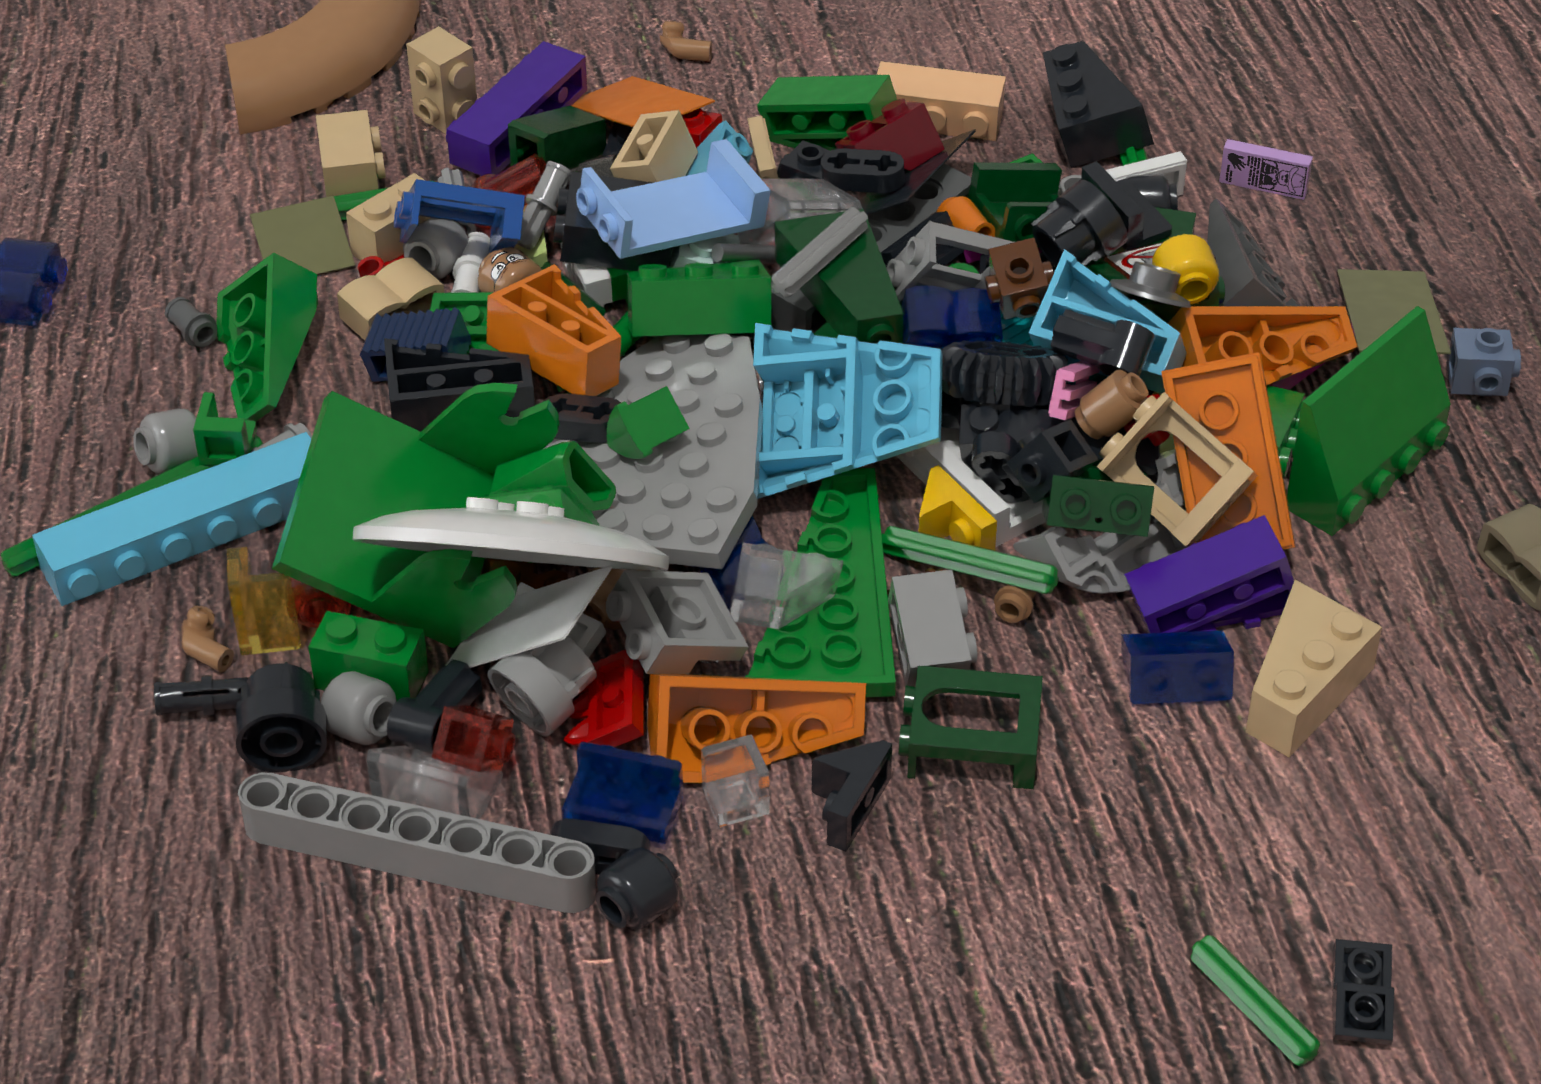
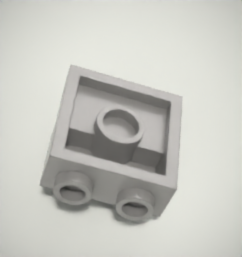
[606,570,749,674]

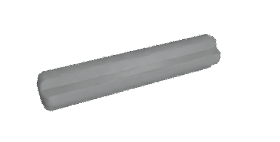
[772,207,868,297]

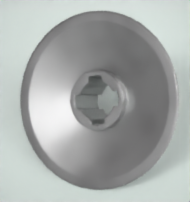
[1110,261,1191,308]

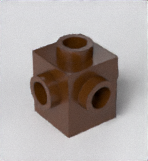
[985,238,1054,320]

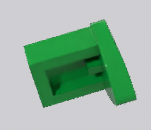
[607,386,690,459]

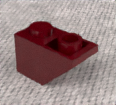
[835,99,945,171]

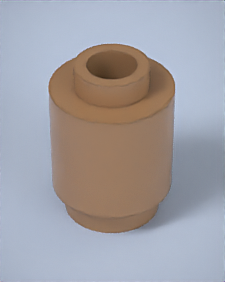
[1075,370,1148,439]

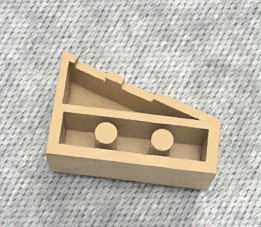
[1246,580,1382,757]

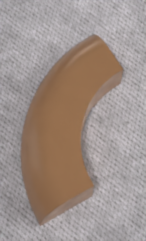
[225,0,421,135]

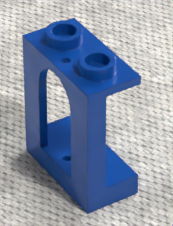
[394,179,525,253]

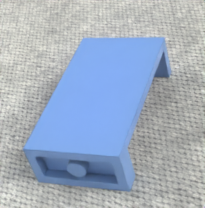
[576,139,771,259]

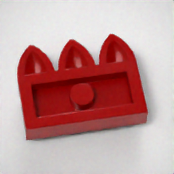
[564,649,644,754]

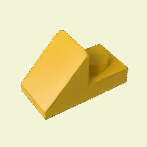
[918,465,997,551]

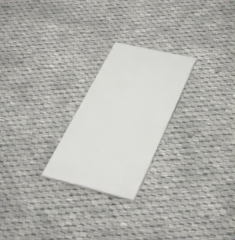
[445,565,613,668]

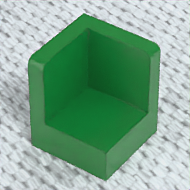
[193,392,257,465]

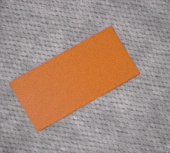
[571,76,715,127]

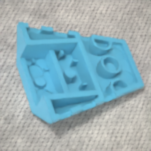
[753,323,943,499]

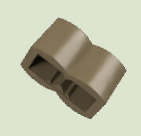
[1477,504,1541,611]

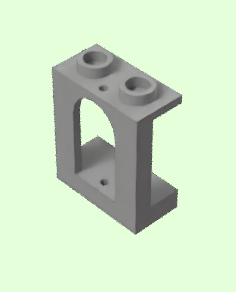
[886,221,1014,324]

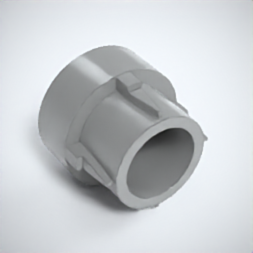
[488,636,597,737]

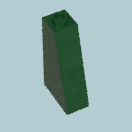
[775,209,904,344]

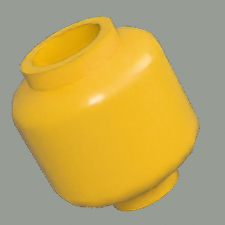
[1152,234,1219,304]

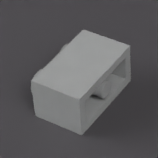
[888,569,977,687]

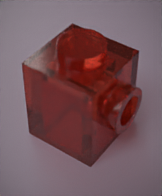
[431,705,515,772]

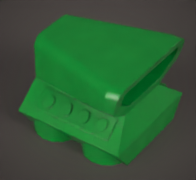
[478,441,616,563]

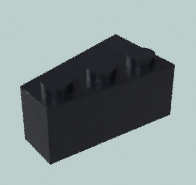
[1043,41,1154,168]
[384,338,535,432]

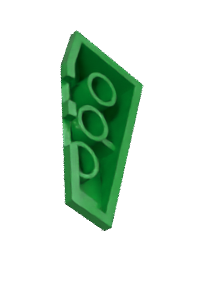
[216,252,318,422]

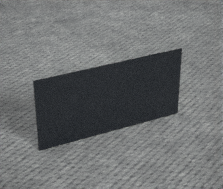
[853,129,976,215]

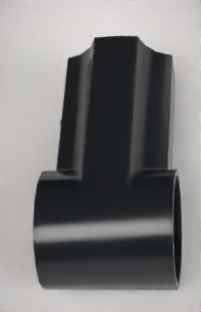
[1050,309,1156,377]
[387,659,483,755]

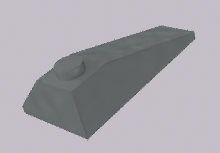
[1207,198,1300,306]

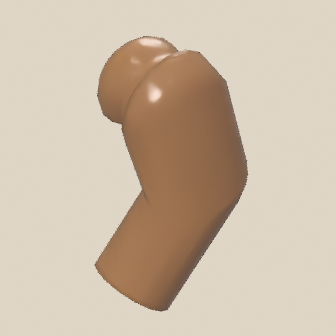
[659,21,713,62]
[181,606,234,672]

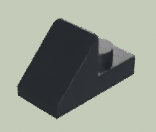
[811,740,892,852]

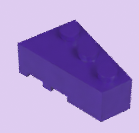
[1124,515,1294,647]

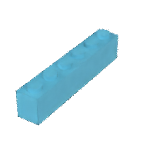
[32,432,311,606]

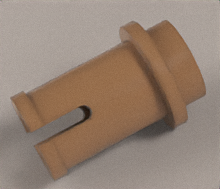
[994,585,1037,623]

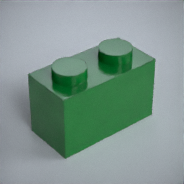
[308,611,429,701]

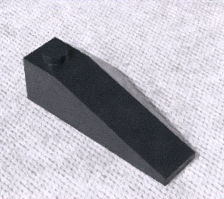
[959,400,1160,477]

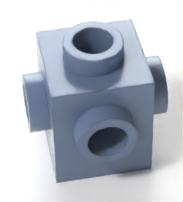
[1446,328,1521,396]

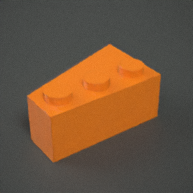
[486,264,621,396]

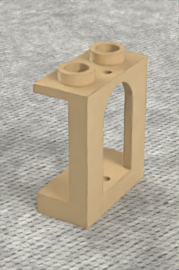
[1097,392,1258,547]

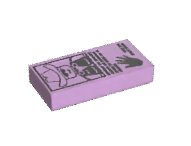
[1219,139,1313,200]

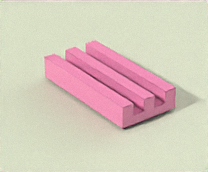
[1048,361,1100,420]

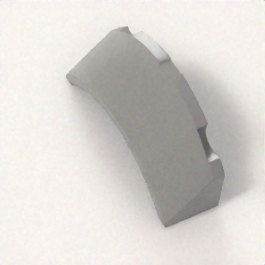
[1013,449,1187,594]

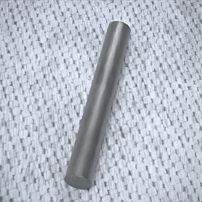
[711,243,777,263]

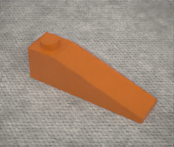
[1167,306,1357,385]
[647,674,866,783]

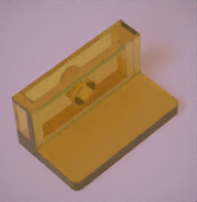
[227,547,301,656]

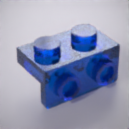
[562,742,683,844]

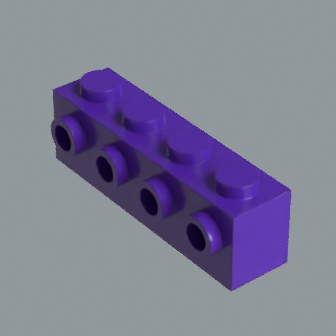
[446,41,587,180]

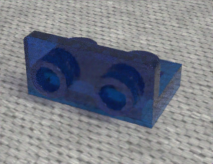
[1121,630,1234,704]

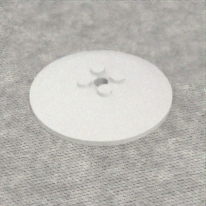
[352,497,669,571]

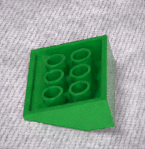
[1287,306,1451,536]

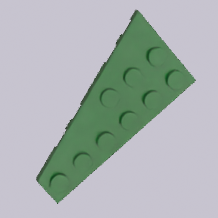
[745,468,896,697]

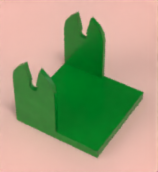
[272,383,560,648]

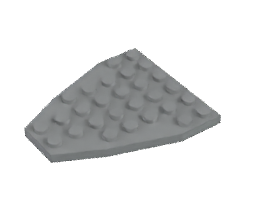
[543,333,763,569]

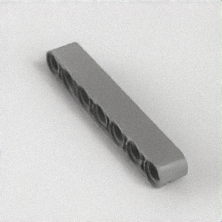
[238,772,597,913]

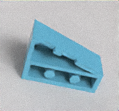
[1029,249,1187,394]

